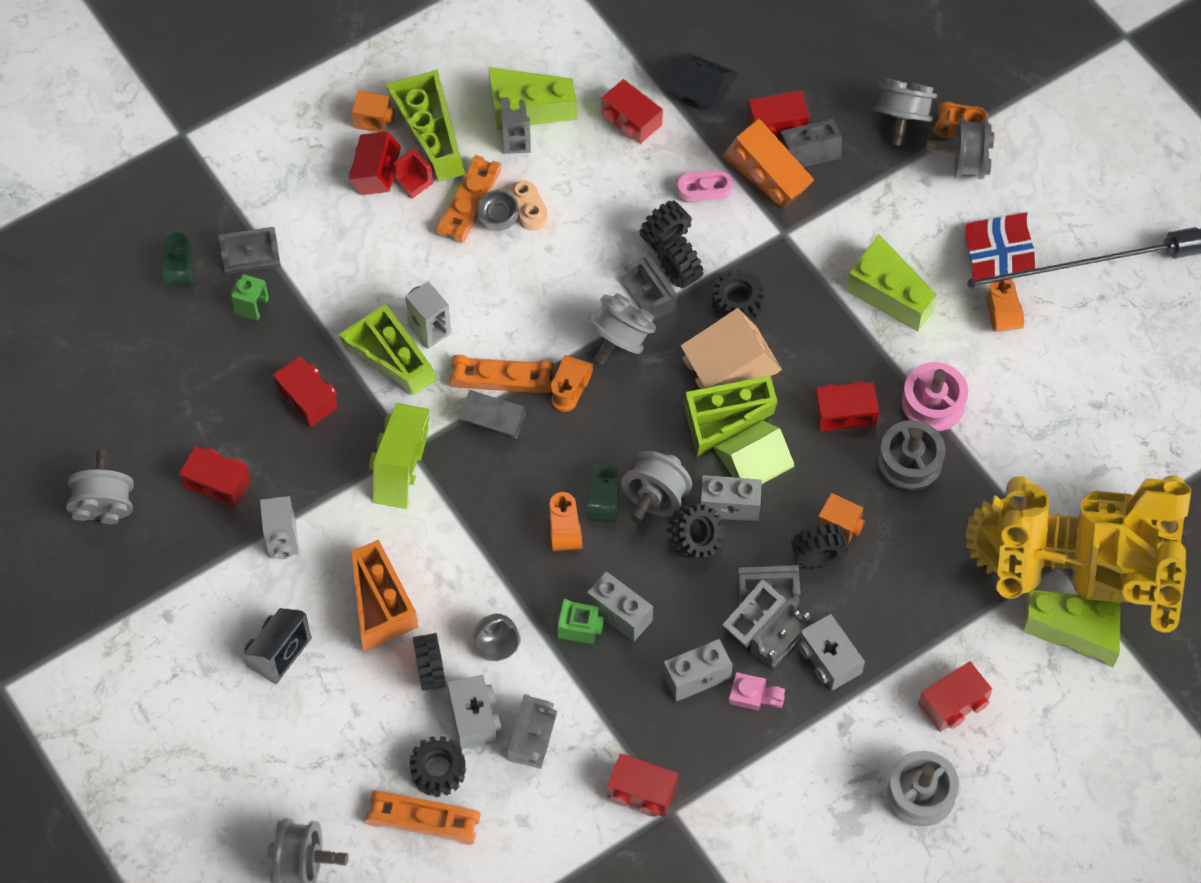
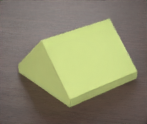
[714,420,794,484]

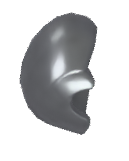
[477,189,519,231]
[472,613,521,661]

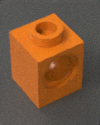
[352,91,395,132]
[817,493,865,544]

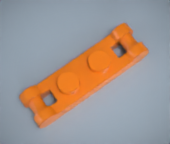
[437,155,502,243]
[449,354,554,393]
[364,790,481,845]

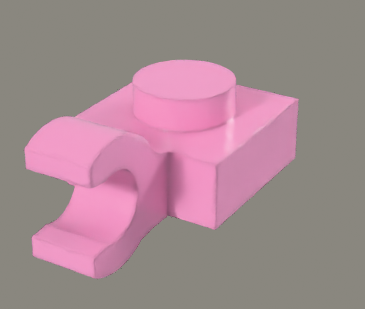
[729,672,785,711]

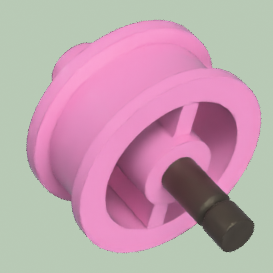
[902,362,968,431]

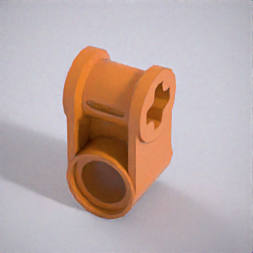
[933,102,988,139]
[986,279,1024,332]
[551,355,593,412]
[549,492,582,552]

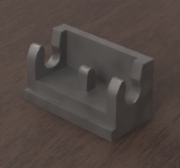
[500,97,531,154]
[781,119,842,167]
[219,227,281,275]
[621,253,677,321]
[459,389,526,439]
[737,565,800,608]
[750,597,811,670]
[508,694,557,769]

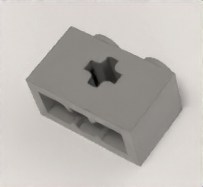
[405,281,451,349]
[701,475,762,521]
[260,496,299,559]
[587,571,653,642]
[723,579,786,648]
[798,614,865,691]
[663,639,732,701]
[447,675,501,749]

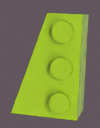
[488,67,577,130]
[846,234,936,331]
[338,303,438,395]
[683,375,777,457]
[369,403,430,509]
[1023,590,1120,668]

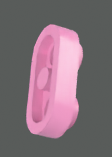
[678,170,733,202]

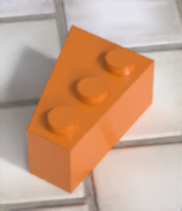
[722,119,814,209]
[351,539,419,652]

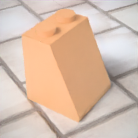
[681,308,782,389]

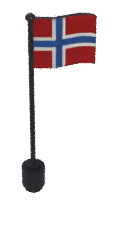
[965,212,1201,289]

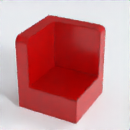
[393,148,433,199]

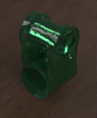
[163,232,194,288]
[587,463,619,522]

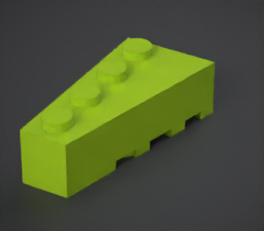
[385,69,465,182]

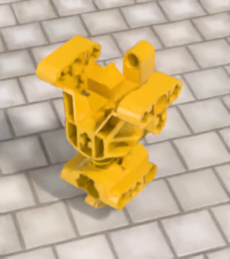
[965,475,1191,632]

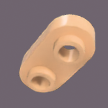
[510,180,548,231]

